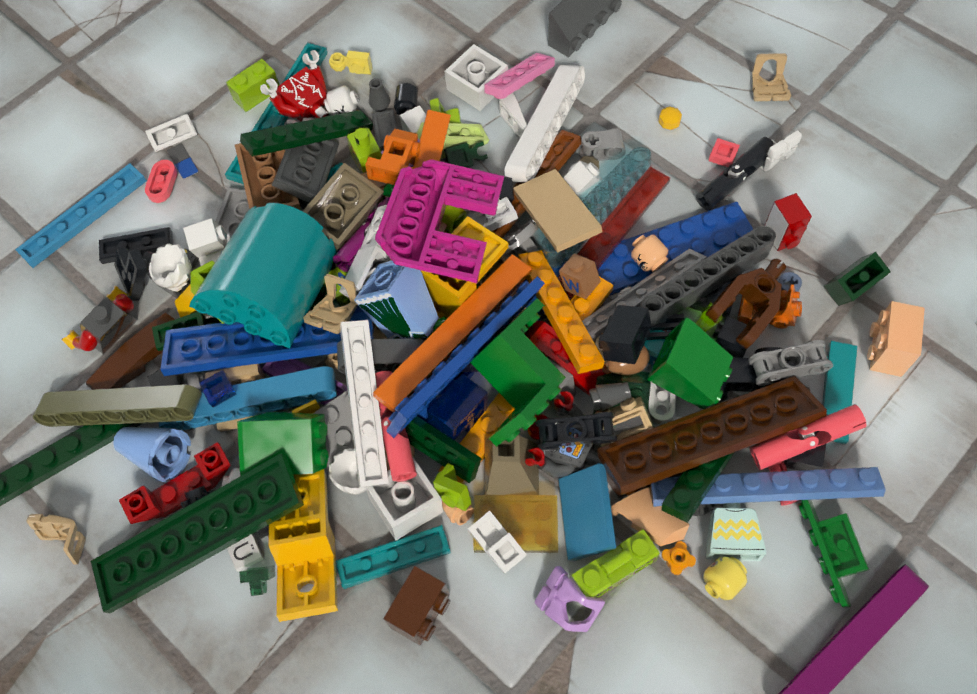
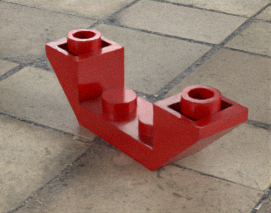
[524,320,608,396]
[119,442,231,524]

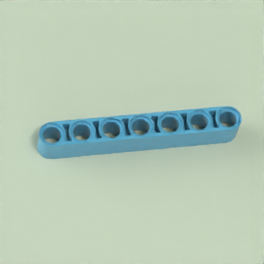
[158,366,337,431]

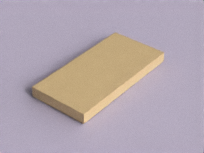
[513,169,602,253]

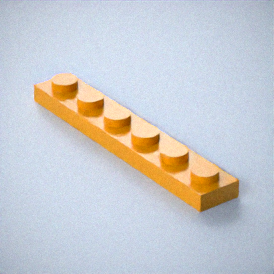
[518,250,605,374]

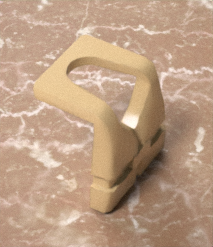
[752,53,791,102]
[303,274,358,334]
[26,514,86,565]

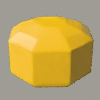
[658,106,682,130]

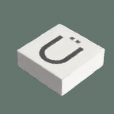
[227,534,264,572]

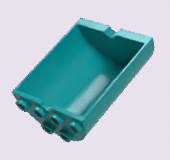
[189,203,336,349]

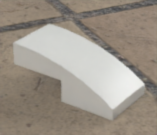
[467,511,527,574]

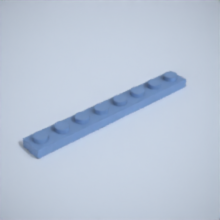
[650,467,886,506]

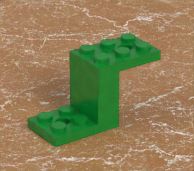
[470,298,566,447]

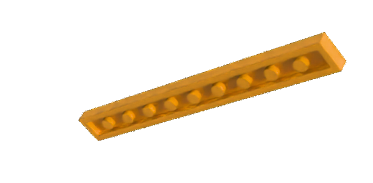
[438,276,614,484]

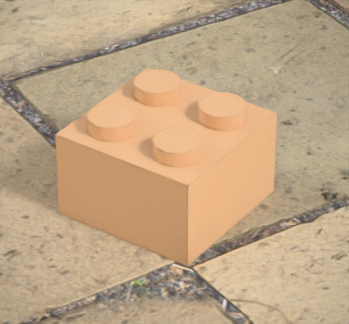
[867,301,925,377]

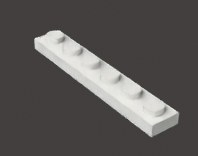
[340,320,389,488]

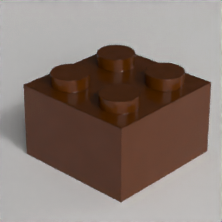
[383,566,451,646]

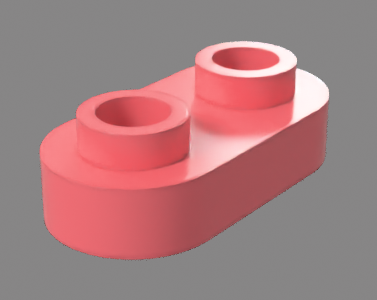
[145,160,178,203]

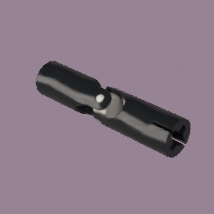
[696,137,775,211]

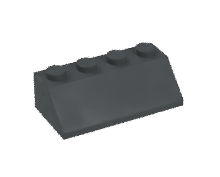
[548,0,622,58]

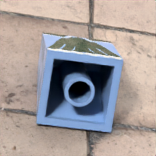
[354,261,439,339]

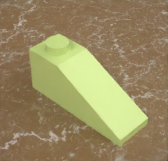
[417,122,489,159]

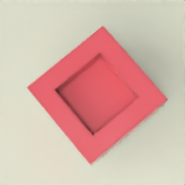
[708,138,740,167]

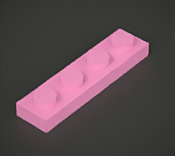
[484,53,555,99]

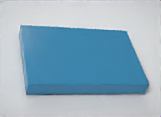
[559,463,616,561]

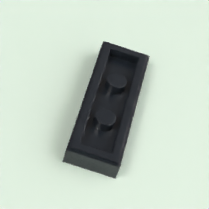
[99,227,173,264]

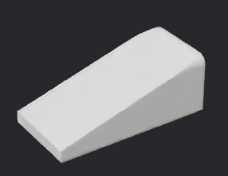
[499,93,527,138]

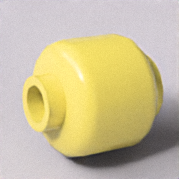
[703,556,747,600]

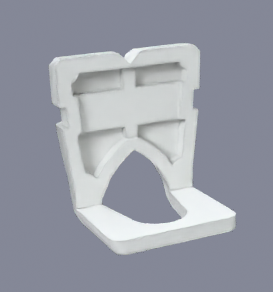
[760,130,802,171]

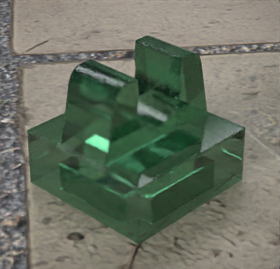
[239,565,275,596]

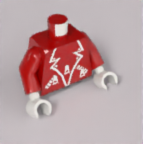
[260,50,329,122]

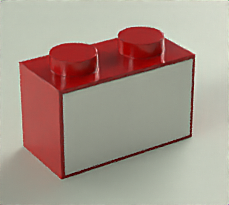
[764,193,812,251]

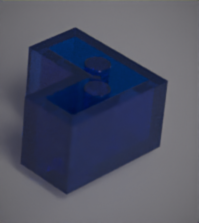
[427,374,488,440]

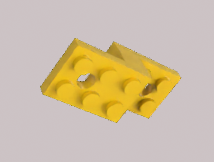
[268,469,338,622]

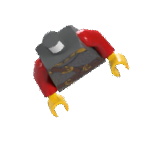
[61,286,137,355]

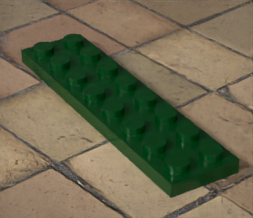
[91,454,304,613]

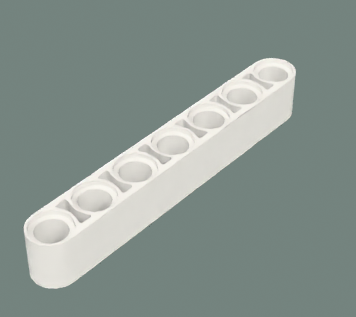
[505,65,585,183]

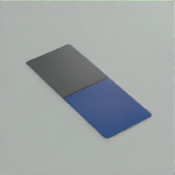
[167,143,198,179]

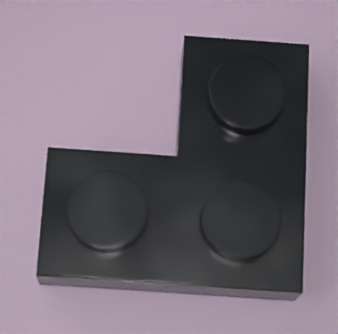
[114,248,149,301]

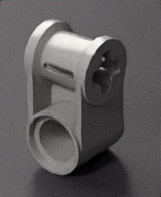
[579,129,626,161]

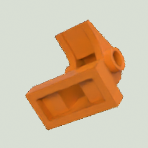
[365,129,421,185]
[737,284,802,329]

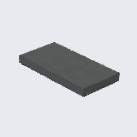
[272,140,339,203]

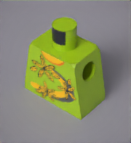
[347,128,382,174]

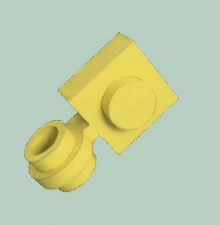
[329,51,373,75]

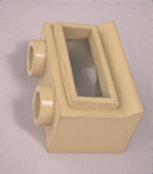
[596,397,654,447]

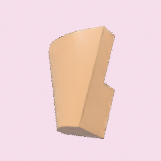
[611,487,689,547]

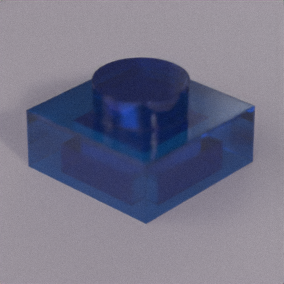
[199,370,237,408]

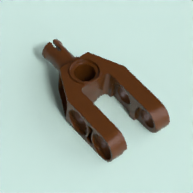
[705,259,786,349]

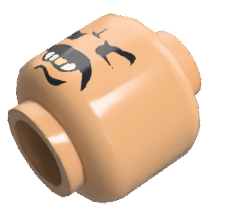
[631,235,669,272]

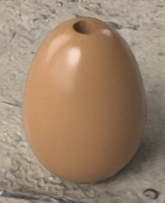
[605,346,650,375]

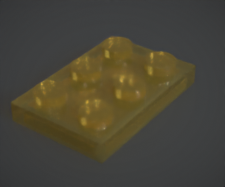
[473,495,558,553]

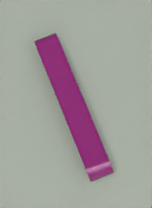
[778,564,929,694]

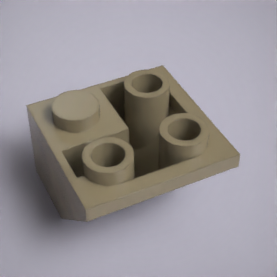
[485,435,539,498]

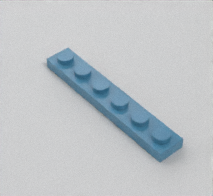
[15,163,147,268]

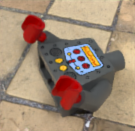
[525,391,602,478]

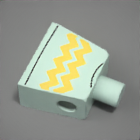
[706,503,766,561]

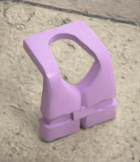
[535,566,605,632]

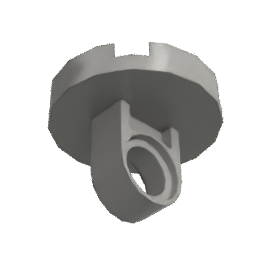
[504,219,539,258]

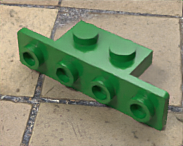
[798,500,870,608]

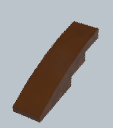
[86,312,175,390]

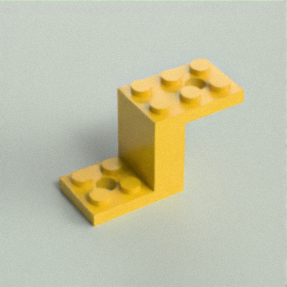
[419,216,509,339]

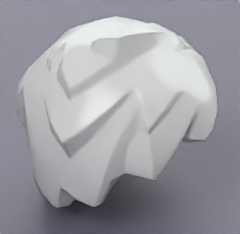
[149,243,192,292]
[329,448,366,495]

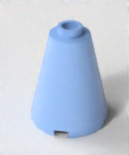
[113,427,191,482]

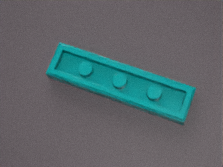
[822,341,857,444]
[336,525,451,589]

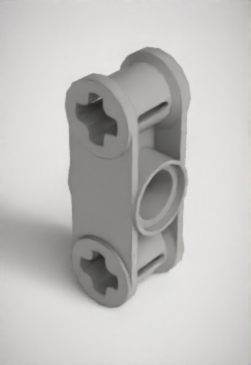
[748,340,833,386]

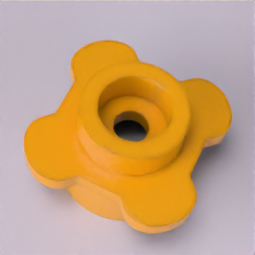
[661,541,696,575]

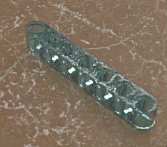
[542,147,651,268]

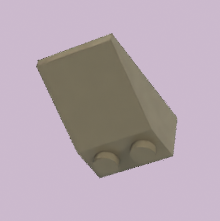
[303,163,384,253]

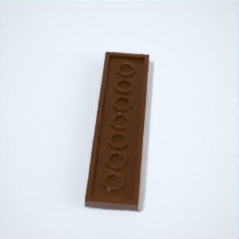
[597,376,827,495]

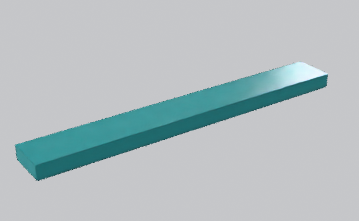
[225,42,328,185]

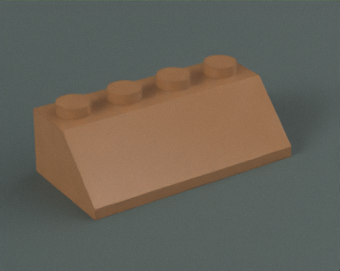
[235,143,302,211]

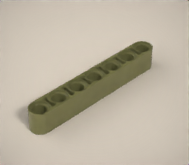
[33,385,202,427]

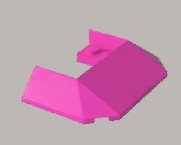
[375,159,504,283]

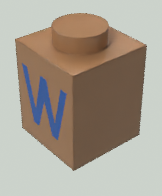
[559,253,601,299]

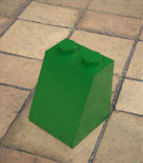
[647,317,733,410]
[237,412,329,476]

